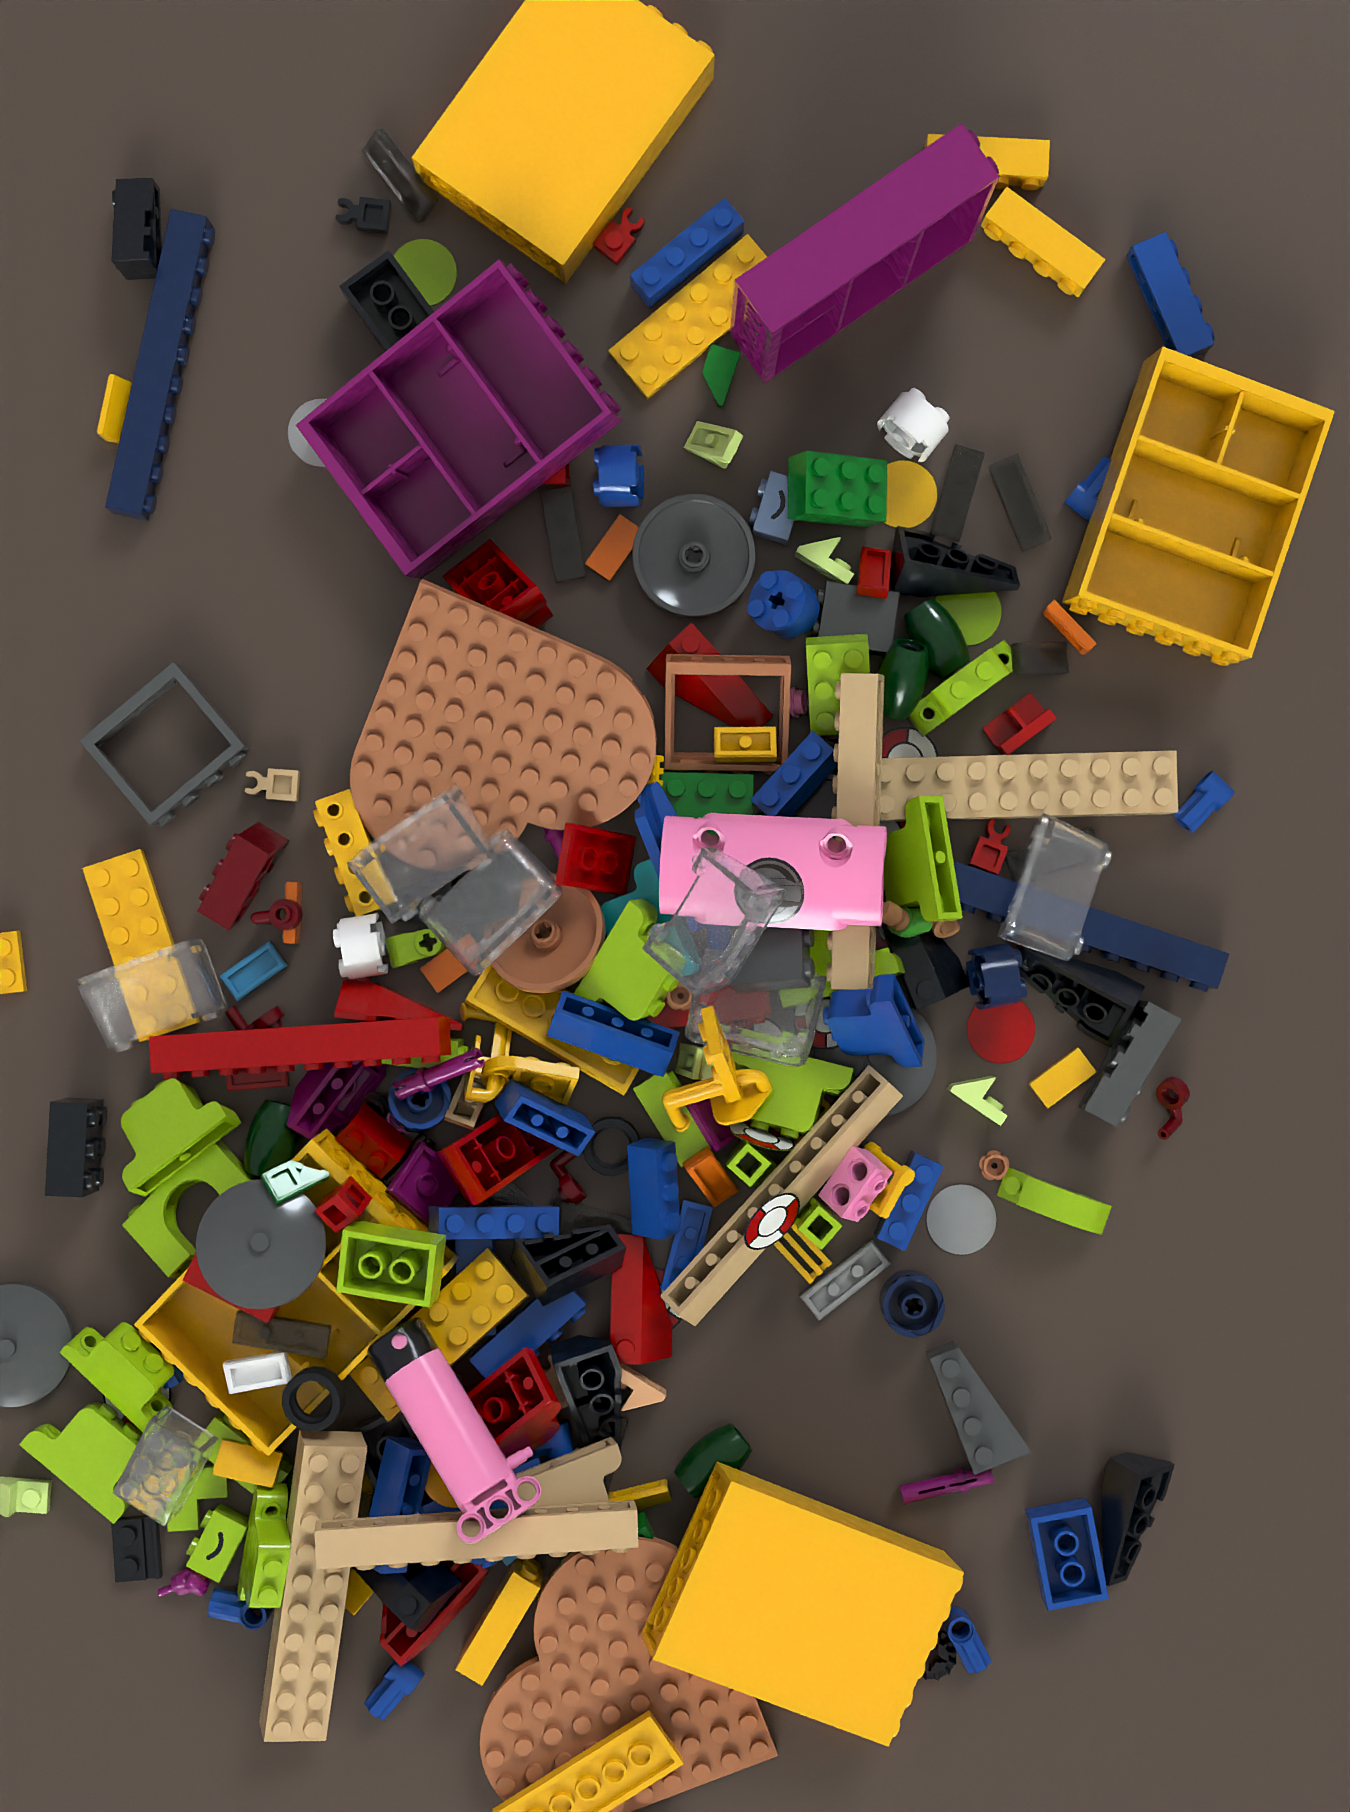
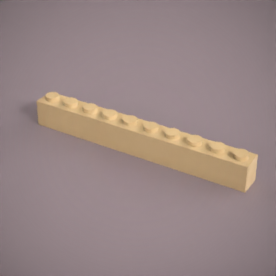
[826,673,884,990]
[660,1065,903,1326]
[315,1500,638,1573]

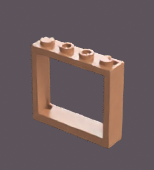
[664,654,791,775]

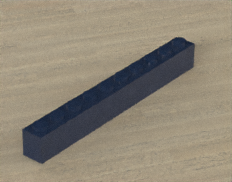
[105,209,215,521]
[954,861,1229,992]

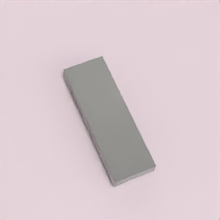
[799,1239,891,1321]

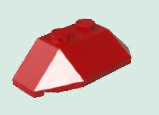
[379,1560,489,1666]

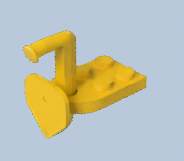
[460,1003,580,1106]
[662,1006,772,1132]

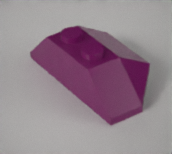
[286,1061,386,1140]

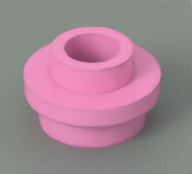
[789,687,808,718]

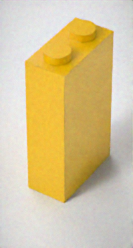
[455,1558,544,1686]

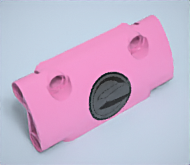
[659,813,887,930]

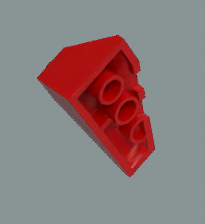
[646,623,774,727]
[334,976,465,1031]
[610,1234,672,1364]

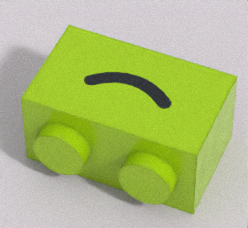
[186,1503,249,1583]

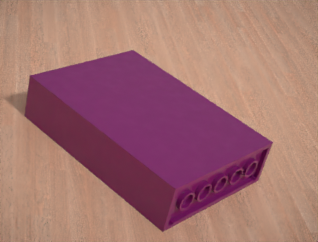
[730,123,1000,384]
[296,259,623,579]

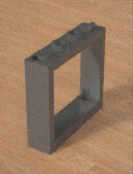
[79,662,250,827]

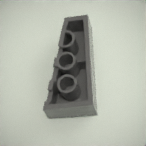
[1078,1000,1182,1127]
[926,1341,1032,1475]

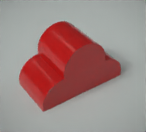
[442,539,553,629]
[436,1113,557,1206]
[467,1347,561,1456]

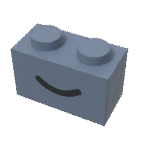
[748,471,794,545]

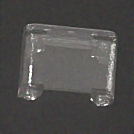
[347,783,495,924]
[997,813,1112,961]
[418,828,563,976]
[642,846,786,996]
[76,939,227,1053]
[685,947,827,1067]

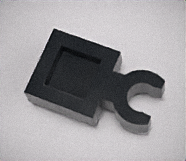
[336,197,392,234]

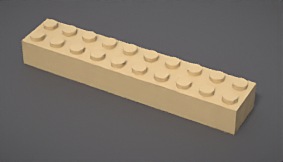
[880,750,1178,822]
[259,1430,367,1742]

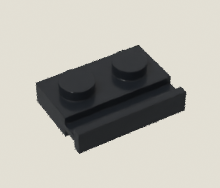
[111,1514,163,1583]

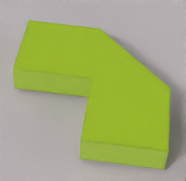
[166,1465,230,1532]

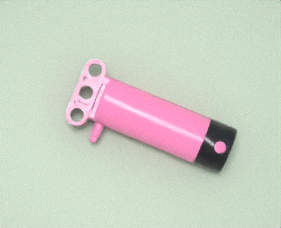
[367,1318,541,1544]

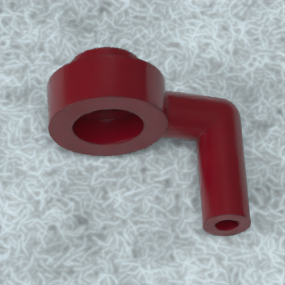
[251,899,303,930]
[225,1005,285,1030]
[1156,1077,1190,1140]
[550,1150,587,1205]

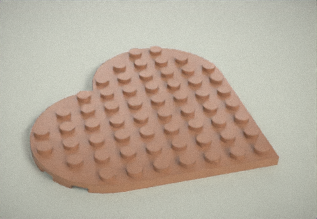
[350,579,657,872]
[480,1537,778,1812]

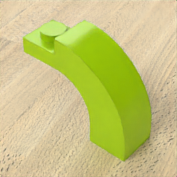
[997,1167,1112,1235]

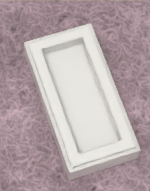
[223,1350,292,1394]

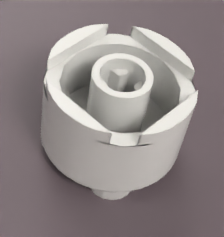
[877,388,950,462]
[333,913,389,980]

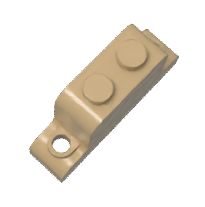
[504,1437,622,1507]

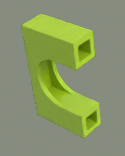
[122,1139,257,1279]
[725,1139,842,1250]

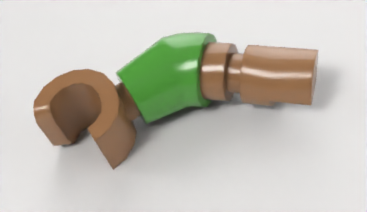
[882,900,960,938]

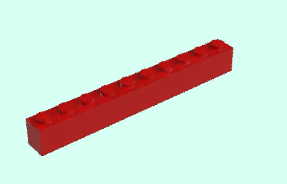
[149,1017,451,1079]

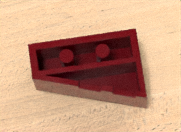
[197,822,290,931]

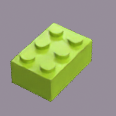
[806,634,870,736]
[336,1220,446,1308]

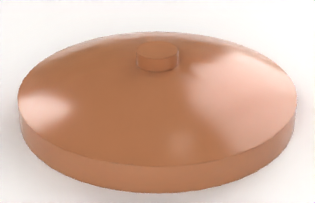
[484,873,606,993]

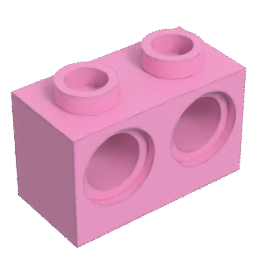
[818,1146,893,1222]

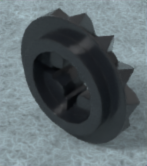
[922,1631,957,1681]

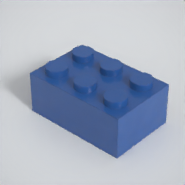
[1025,1498,1109,1611]

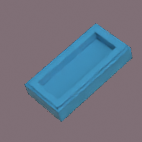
[220,941,289,1001]

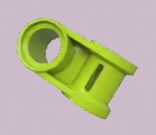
[384,928,447,969]

